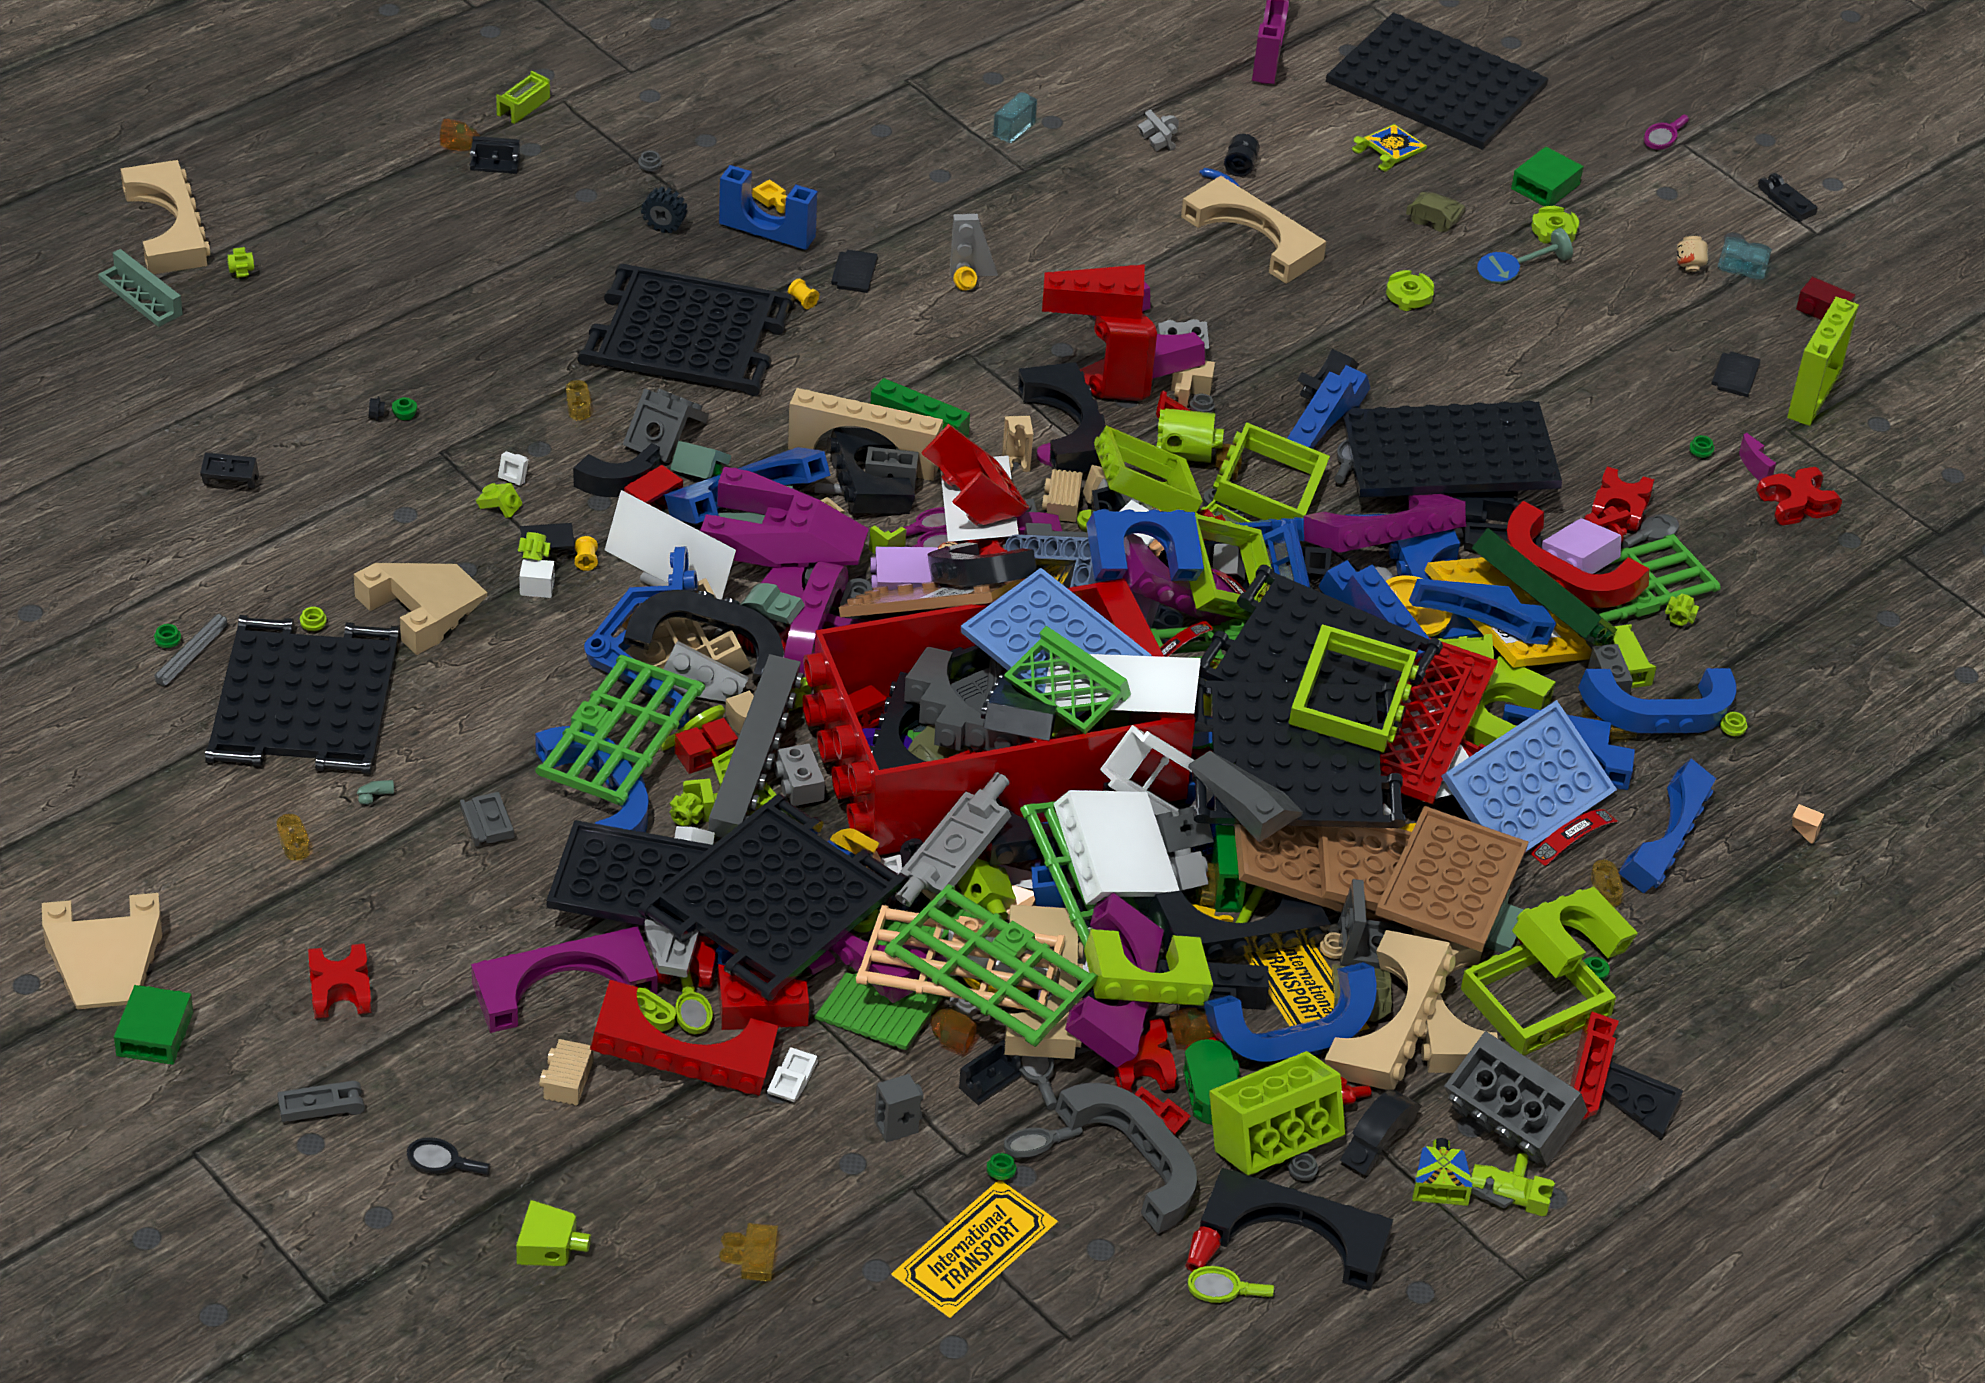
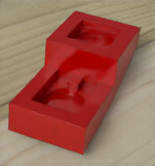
[1135,1086,1191,1136]

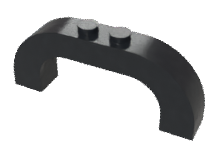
[927,542,1037,586]
[623,590,784,682]

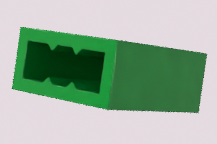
[1511,147,1584,207]
[1211,825,1246,913]
[114,985,193,1065]

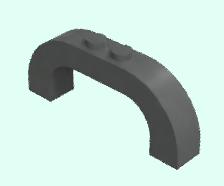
[1055,1083,1197,1234]

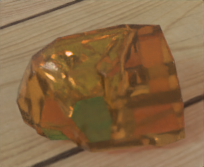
[440,119,480,151]
[1169,1007,1215,1045]
[930,1009,977,1054]

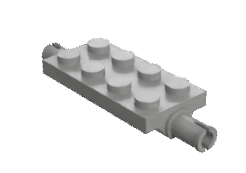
[895,772,1011,907]

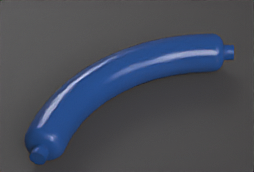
[1199,168,1240,187]

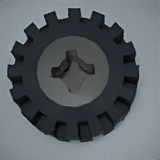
[641,187,688,233]

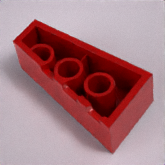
[1042,264,1145,319]

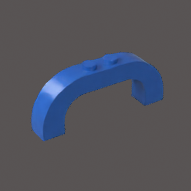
[1578,668,1736,733]
[535,726,648,832]
[1204,962,1377,1062]

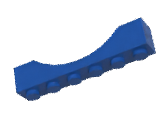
[1618,758,1716,893]

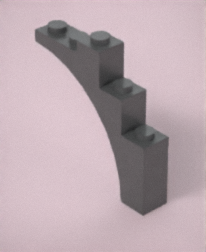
[904,646,1021,751]

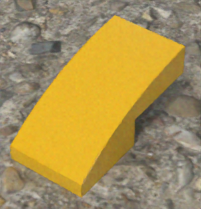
[830,828,879,855]

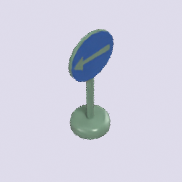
[1477,228,1573,284]

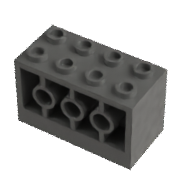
[1444,1031,1588,1166]

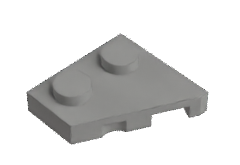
[645,919,699,978]

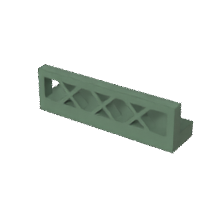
[98,249,183,327]

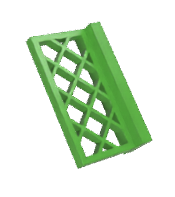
[1004,626,1131,734]

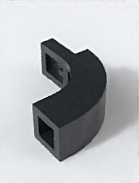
[1297,349,1359,401]
[573,443,661,497]
[1340,1089,1422,1176]

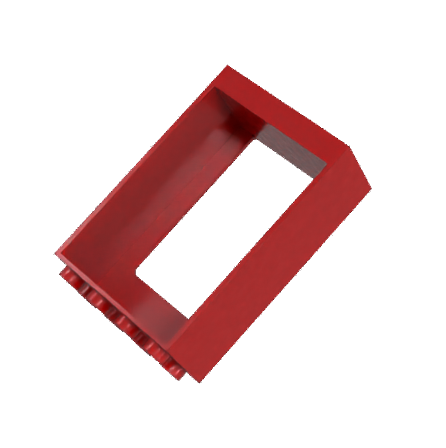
[802,578,1195,855]

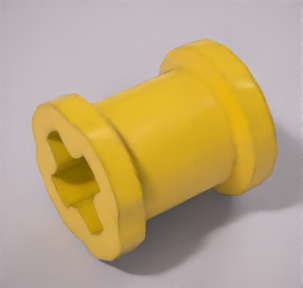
[787,279,820,310]
[574,536,598,571]

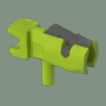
[1471,1153,1555,1216]

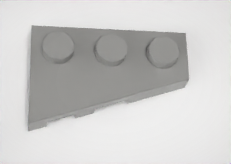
[950,214,998,277]
[663,641,749,702]

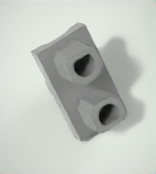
[1138,109,1179,152]

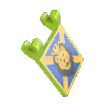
[1352,124,1427,172]

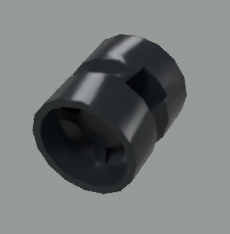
[1224,133,1260,177]

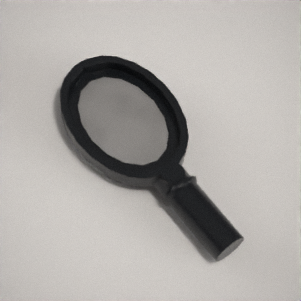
[407,1137,491,1175]

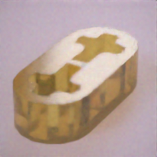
[566,380,591,420]
[276,814,310,861]
[1591,860,1624,907]
[1196,863,1216,908]

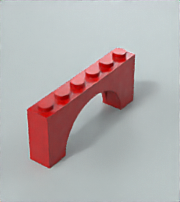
[590,980,778,1096]

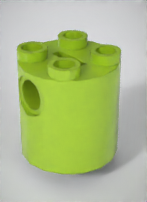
[1157,408,1224,463]

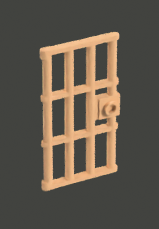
[856,905,1065,1014]

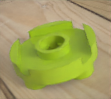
[1531,206,1579,244]
[1386,270,1434,311]

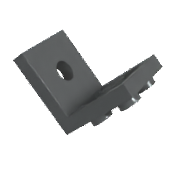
[622,388,709,463]
[1338,879,1406,969]

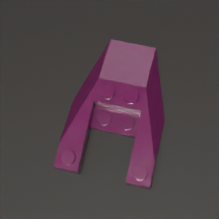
[700,467,869,568]

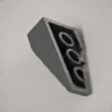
[1188,751,1303,843]

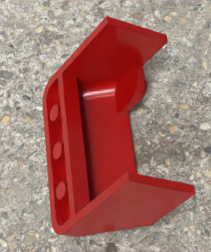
[1080,313,1157,401]
[921,424,1029,525]

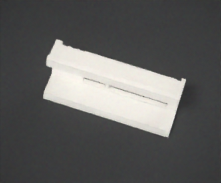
[1100,725,1214,817]

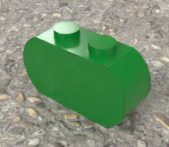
[1182,1039,1239,1125]

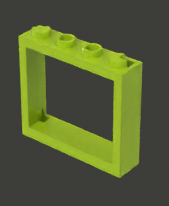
[1787,297,1859,426]
[1213,422,1330,520]
[1094,425,1203,513]
[1189,513,1272,620]
[1289,624,1419,752]
[1461,944,1616,1056]

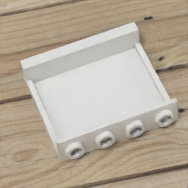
[1053,790,1179,905]

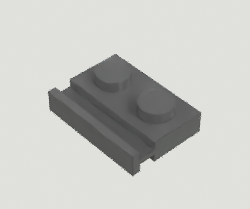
[460,792,514,846]

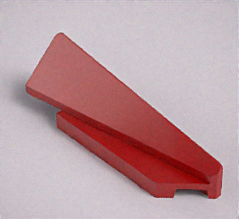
[1570,1012,1619,1121]

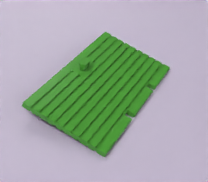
[814,900,979,1050]

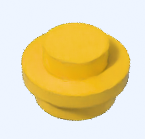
[953,266,977,291]

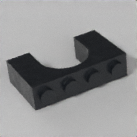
[826,427,915,514]

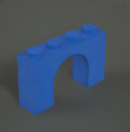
[719,165,818,250]
[1086,509,1204,581]

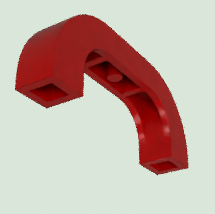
[1507,501,1650,608]

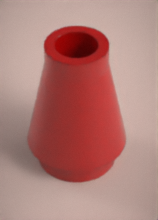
[1185,1227,1221,1272]

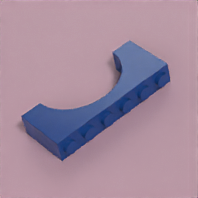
[664,447,831,524]
[1389,529,1496,649]

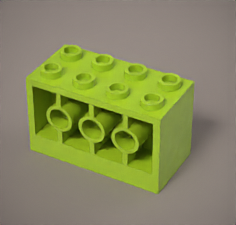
[1209,1051,1345,1175]

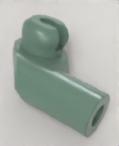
[356,780,394,805]

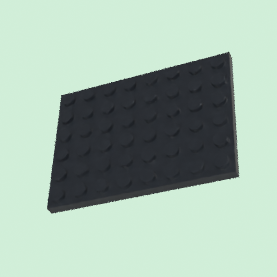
[1325,13,1548,150]
[1342,400,1562,497]

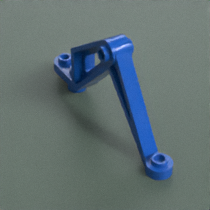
[584,546,698,729]

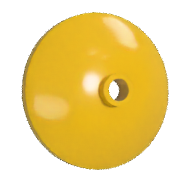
[1386,575,1452,637]

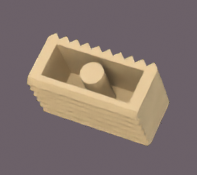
[1042,469,1082,522]
[540,1039,594,1106]

